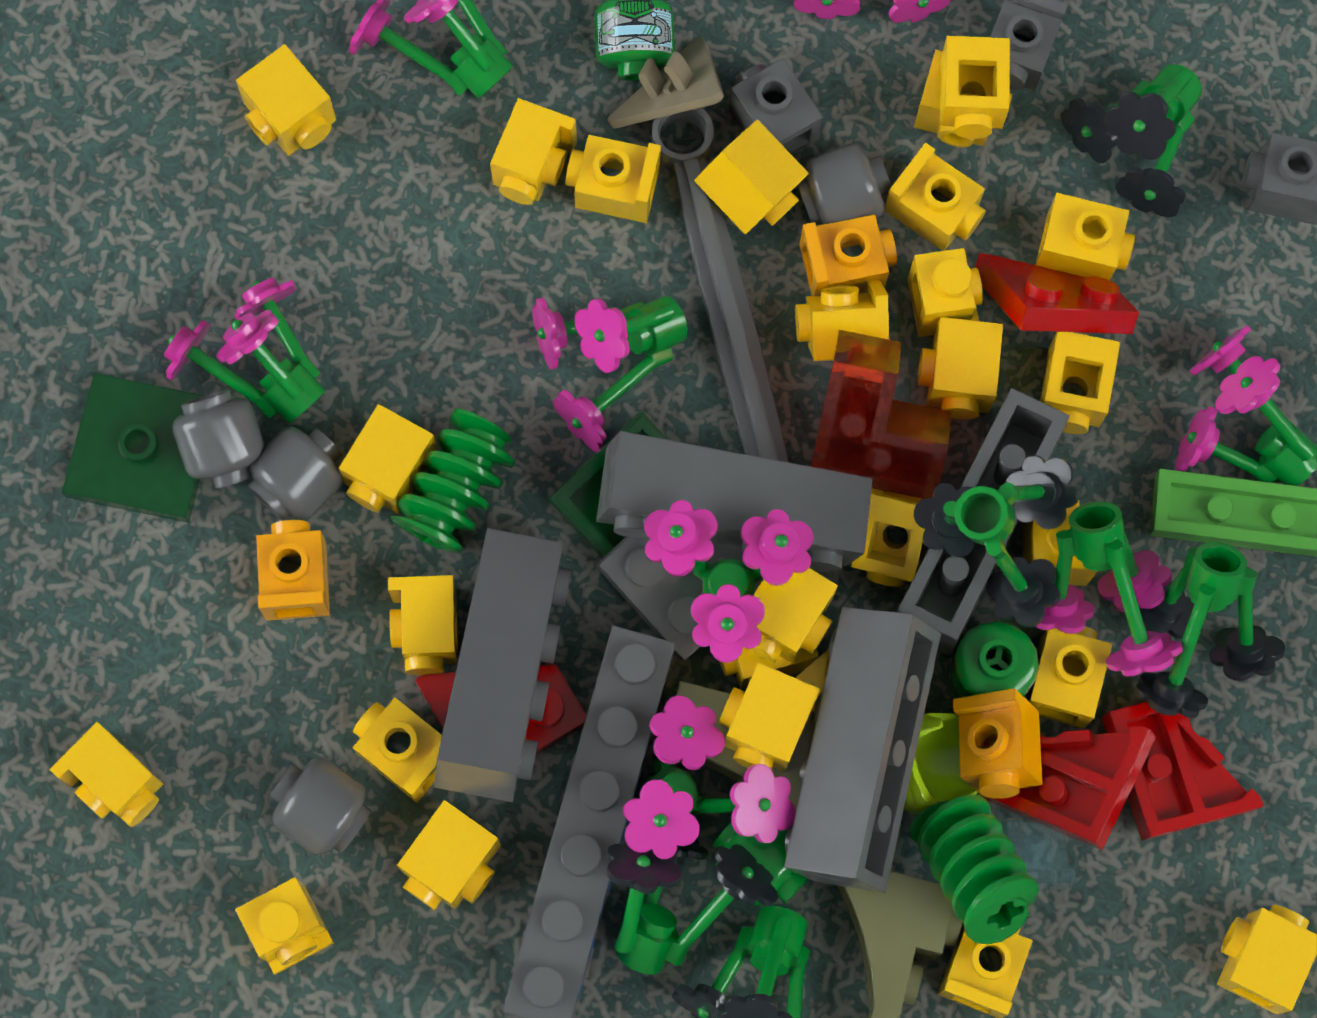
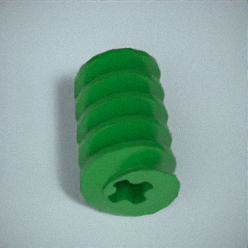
[390,408,516,554]
[908,794,1039,945]

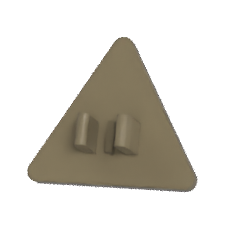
[607,37,724,129]

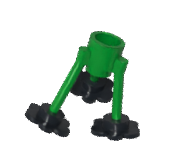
[1061,64,1202,217]
[913,455,1079,628]
[1134,542,1285,718]
[606,839,778,975]
[672,906,810,1018]

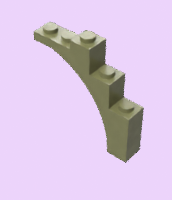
[676,681,962,1018]

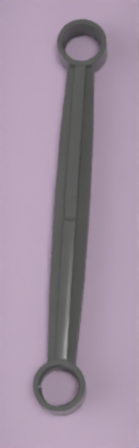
[652,108,789,463]

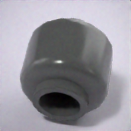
[798,143,892,225]
[172,389,265,488]
[247,427,343,521]
[269,757,371,856]

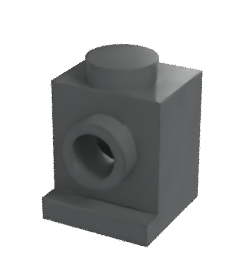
[990,0,1068,91]

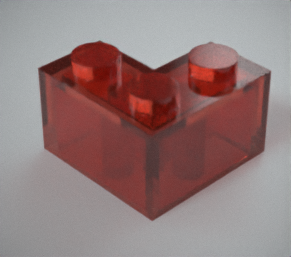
[810,329,951,499]

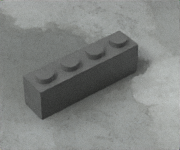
[897,388,1070,657]
[596,431,873,572]
[434,528,572,802]
[784,607,941,893]

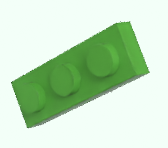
[1150,469,1317,557]

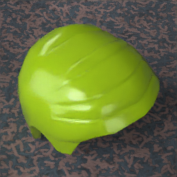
[904,713,978,816]

